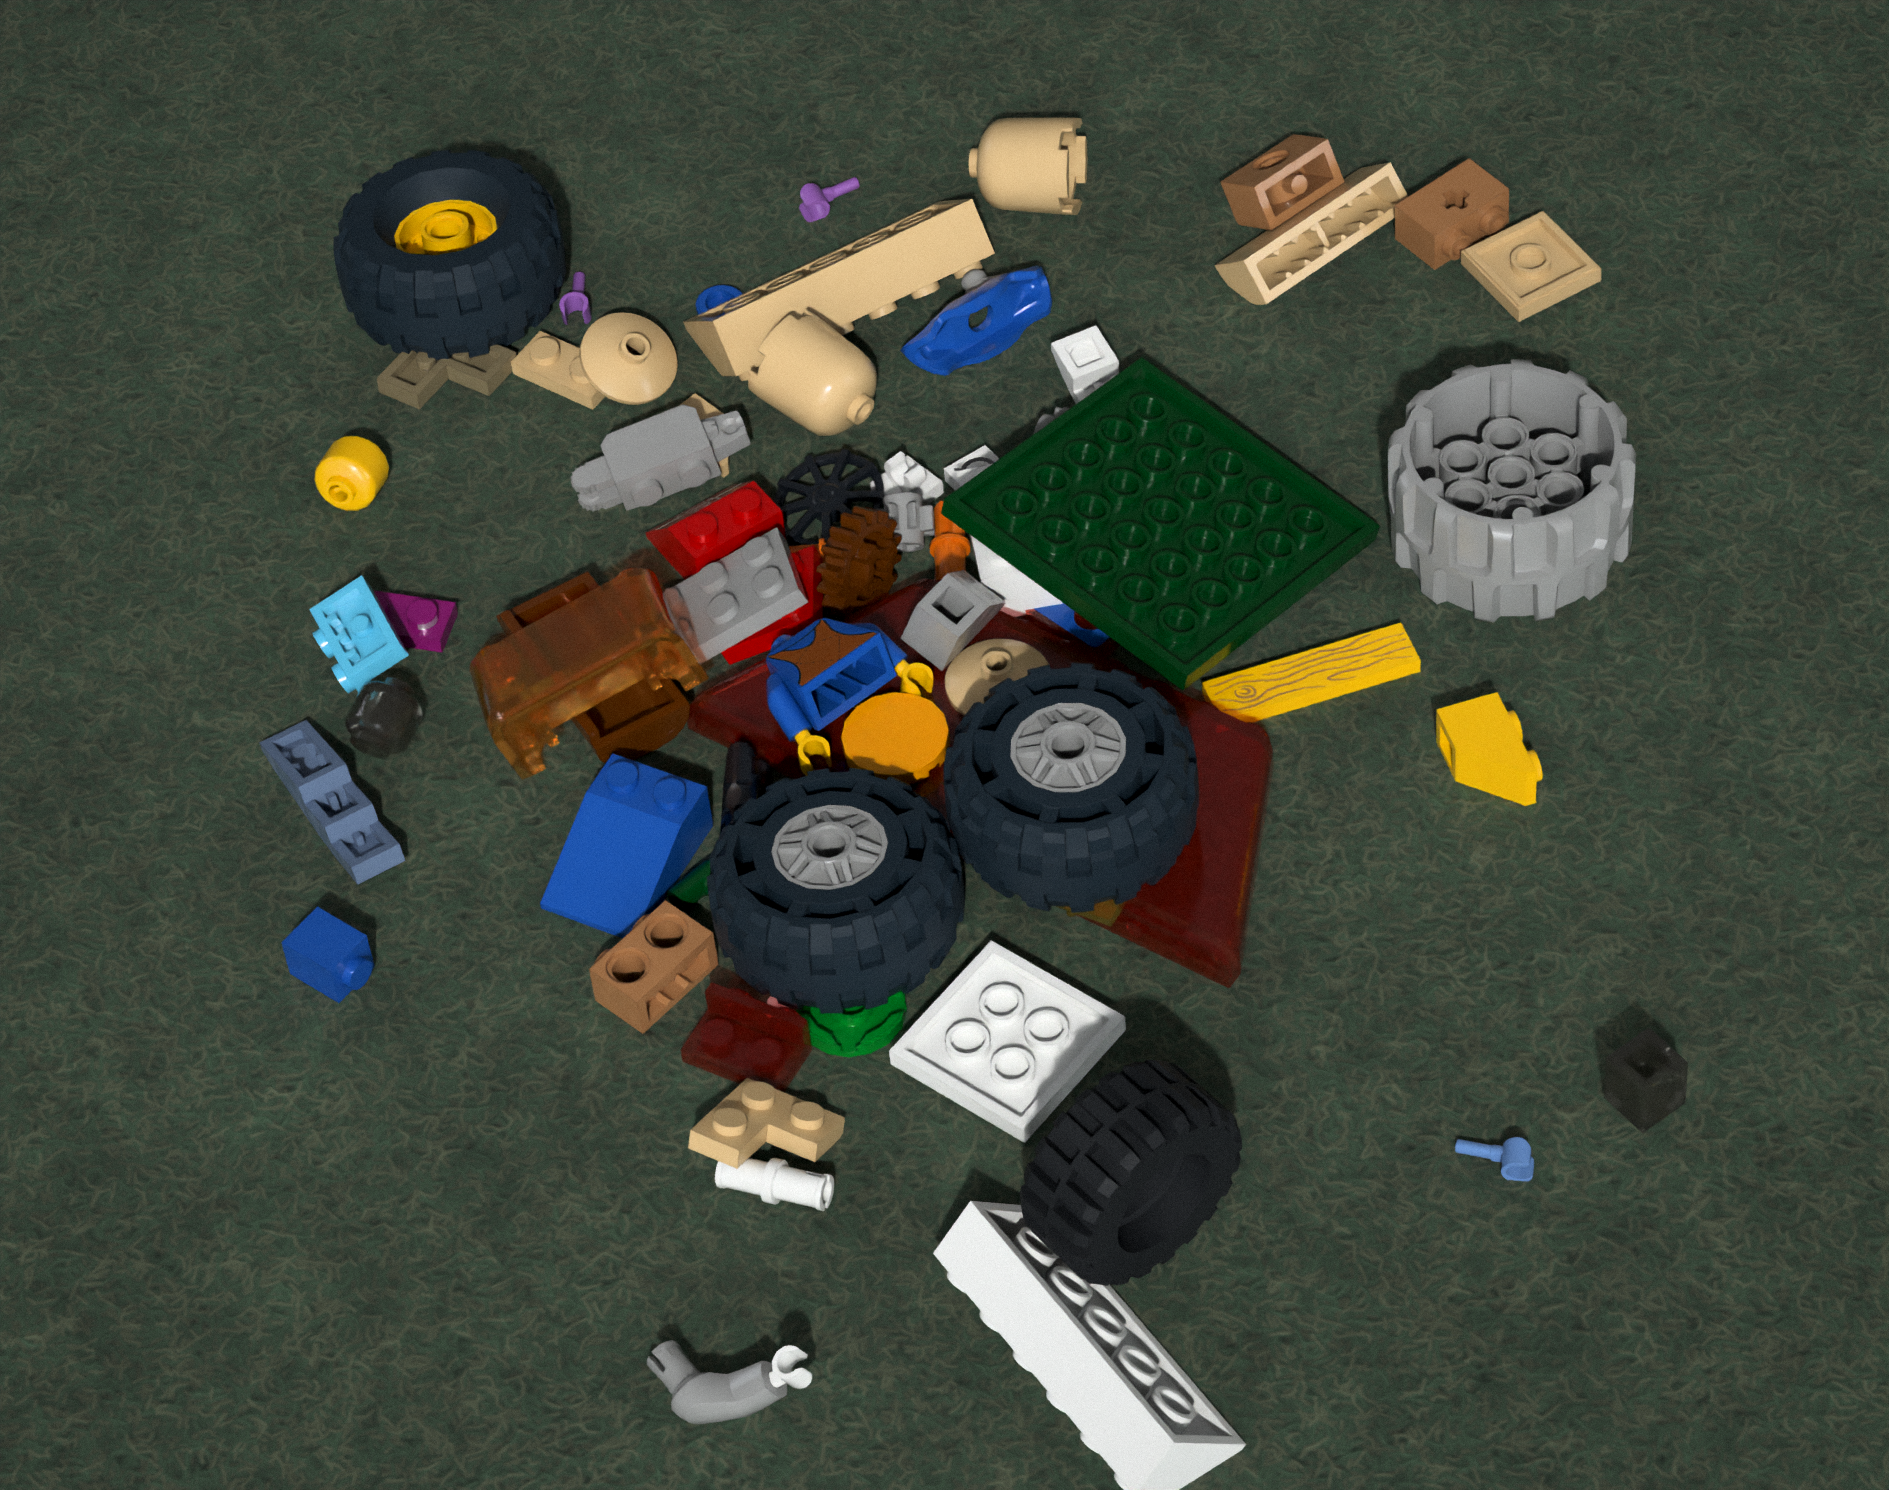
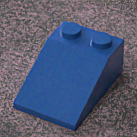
[540,753,713,938]

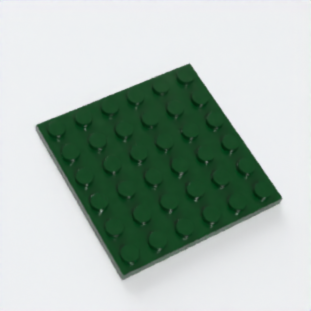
[941,357,1380,691]

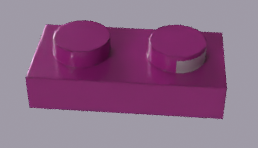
[373,590,458,653]

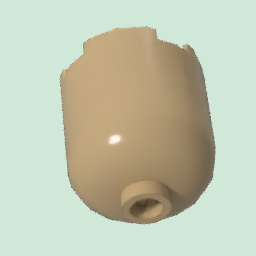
[969,117,1088,215]
[748,310,877,436]

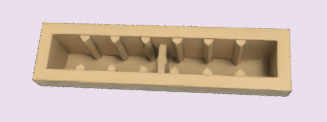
[1214,162,1408,305]

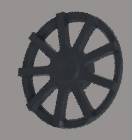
[773,449,884,545]

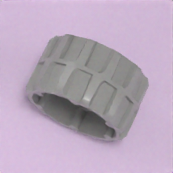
[1388,359,1636,623]

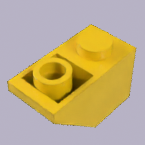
[1436,692,1543,806]

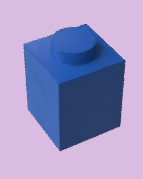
[281,906,375,1003]

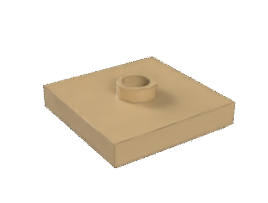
[1461,211,1601,322]

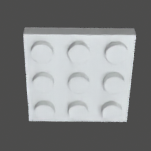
[889,940,1126,1143]

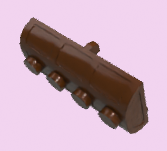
[496,571,690,763]

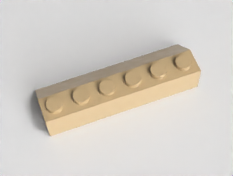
[683,199,995,381]

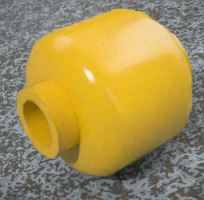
[314,436,389,511]

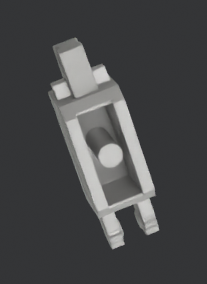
[570,404,751,512]

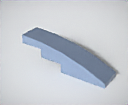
[259,720,405,885]

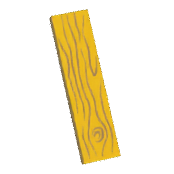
[1202,622,1421,732]

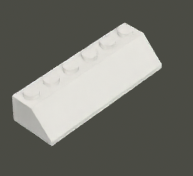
[933,1201,1246,1490]

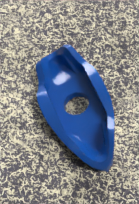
[900,265,1052,376]

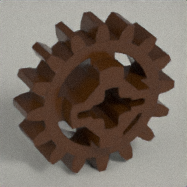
[816,506,902,621]

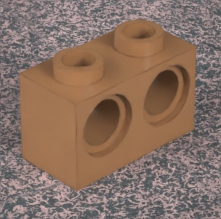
[589,900,719,1034]

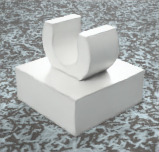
[870,451,944,506]

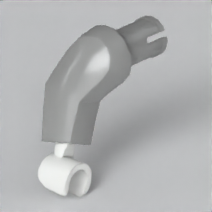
[647,1340,812,1424]

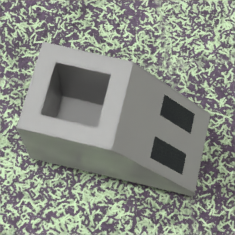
[900,570,1005,671]

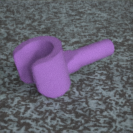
[799,177,859,222]
[559,272,592,325]

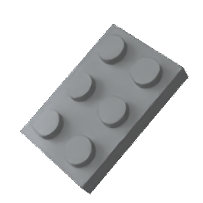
[643,527,808,680]

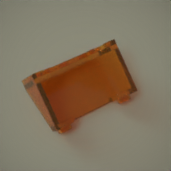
[469,568,709,780]

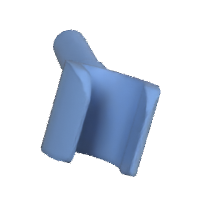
[1455,1137,1534,1181]

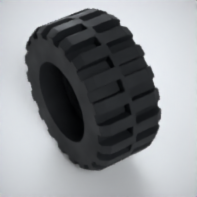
[1020,1060,1242,1286]

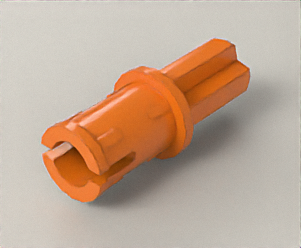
[929,501,971,586]

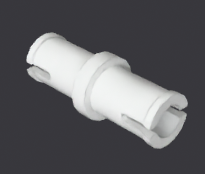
[715,1158,834,1211]

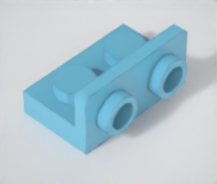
[309,575,409,703]

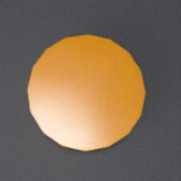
[841,692,950,785]

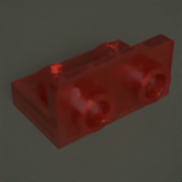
[680,983,812,1092]

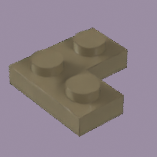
[377,344,516,410]

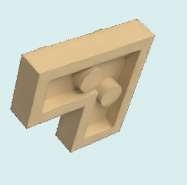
[511,331,640,410]
[688,1077,845,1169]

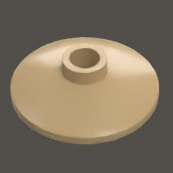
[579,313,677,405]
[945,639,1049,716]

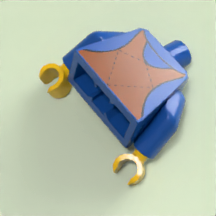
[766,618,934,776]

